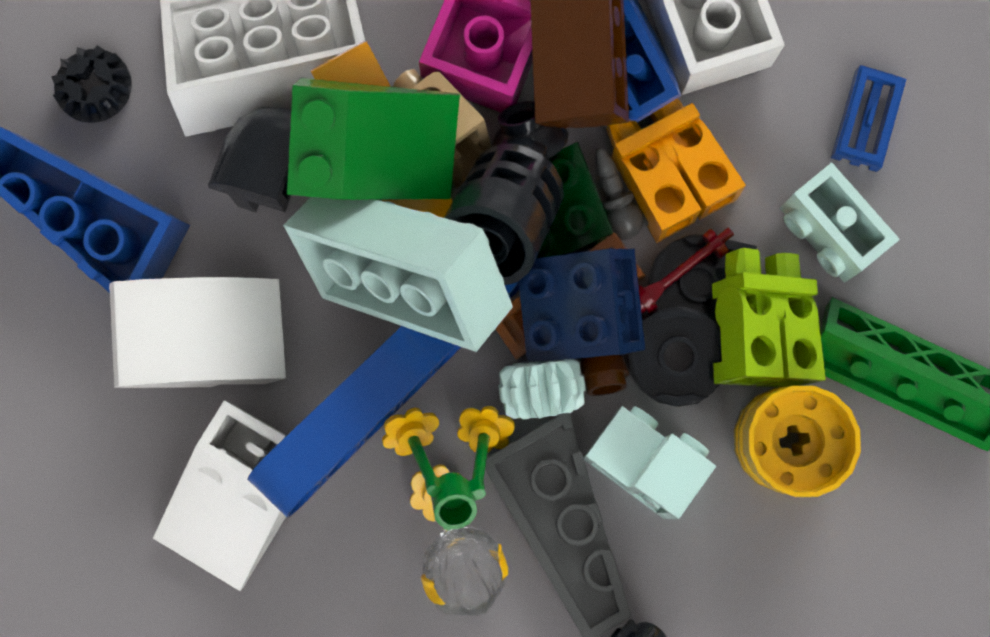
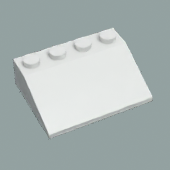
[160,0,365,137]

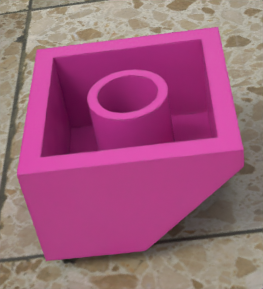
[419,0,533,112]

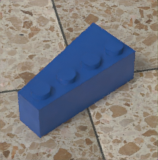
[0,126,190,293]

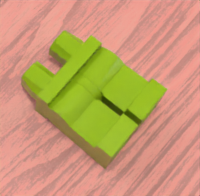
[712,248,826,387]

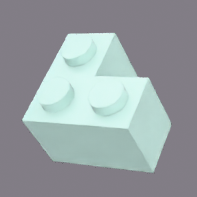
[583,406,716,519]

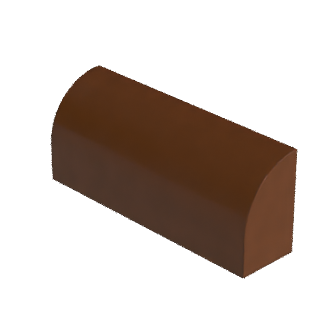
[530,0,629,128]

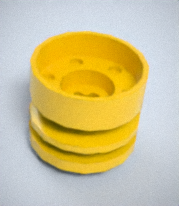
[734,386,861,497]

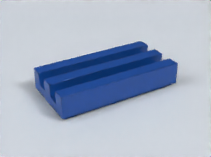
[831,65,907,172]

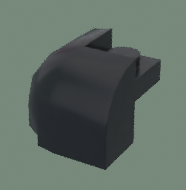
[208,107,291,212]

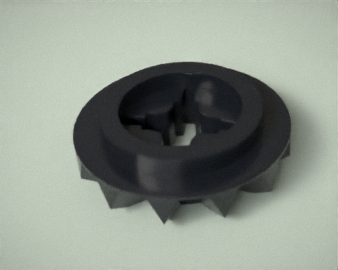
[51,45,132,123]

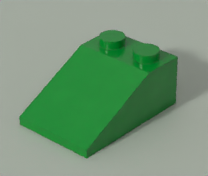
[287,78,460,200]

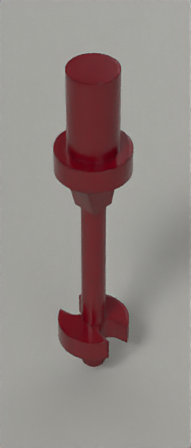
[639,227,734,314]

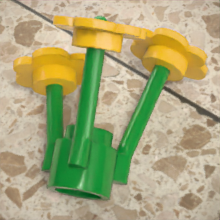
[382,406,515,530]

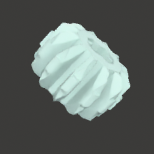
[498,359,586,420]

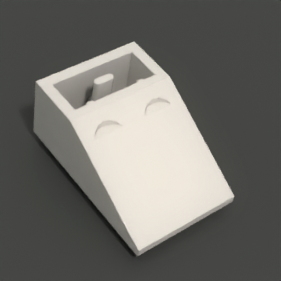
[153,400,286,591]

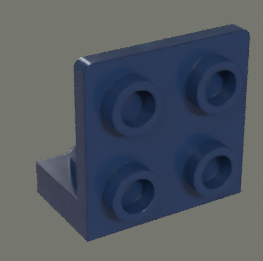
[518,248,645,362]

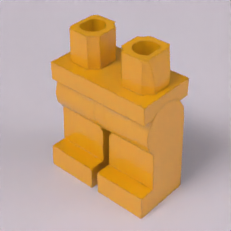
[606,98,746,244]

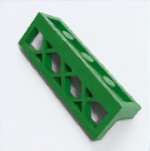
[820,297,990,452]

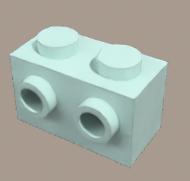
[779,162,900,283]

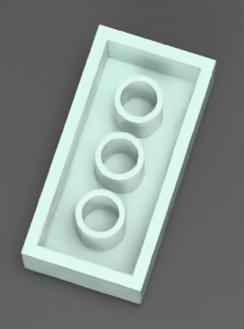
[283,197,513,352]

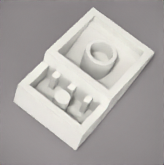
[109,277,286,388]

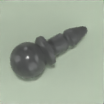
[596,148,643,240]

